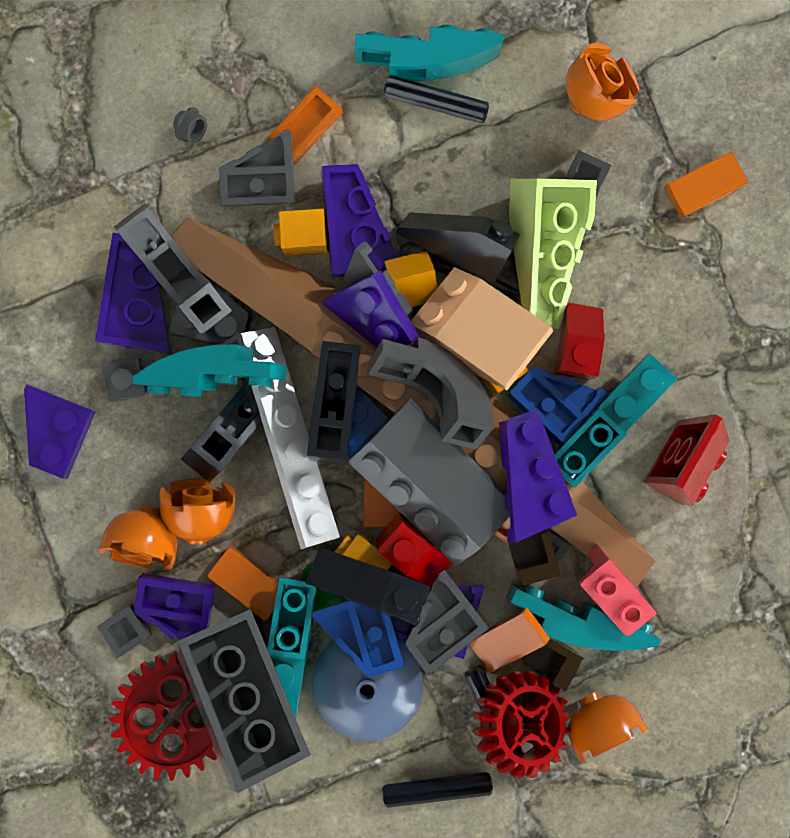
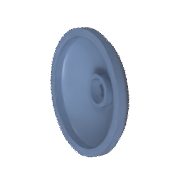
[312,640,423,741]

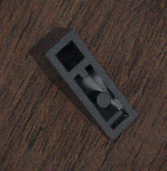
[396,212,520,285]
[307,341,361,465]
[181,379,262,483]
[305,547,430,625]

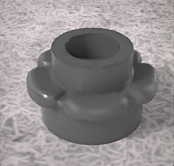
[173,107,207,144]

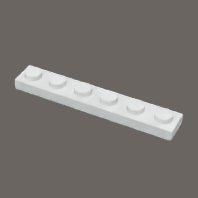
[237,327,340,550]

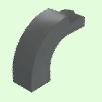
[114,204,231,334]
[368,337,494,449]

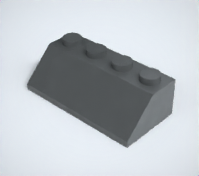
[348,398,510,566]
[173,609,310,793]

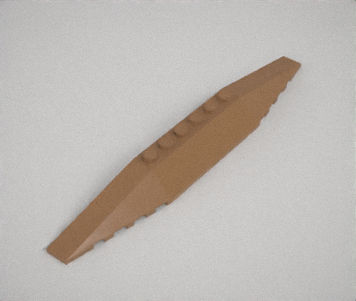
[172,217,656,588]

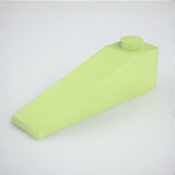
[509,179,597,329]

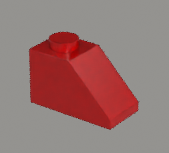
[554,302,605,380]
[376,512,452,587]

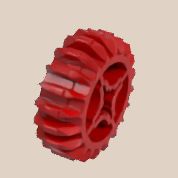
[472,671,573,779]

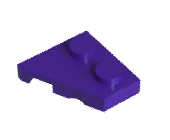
[322,270,419,348]
[24,384,96,479]
[134,573,216,640]

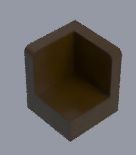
[507,529,561,586]
[522,637,584,692]

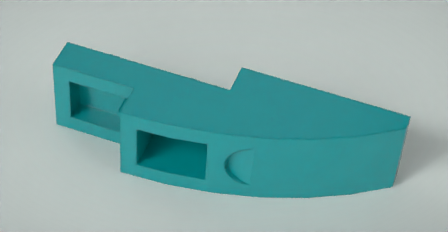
[354,24,504,81]
[132,345,287,397]
[554,353,678,488]
[267,577,317,718]
[506,584,661,651]

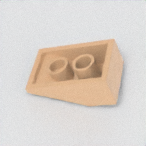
[410,267,553,390]

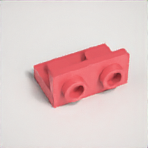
[579,544,657,636]

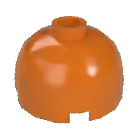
[565,42,639,122]
[159,478,236,545]
[99,506,178,571]
[568,691,648,762]

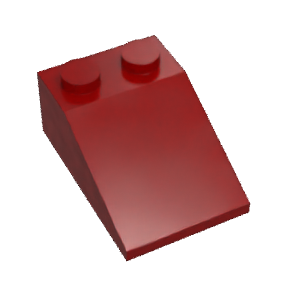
[643,414,729,506]

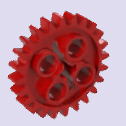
[109,652,218,781]

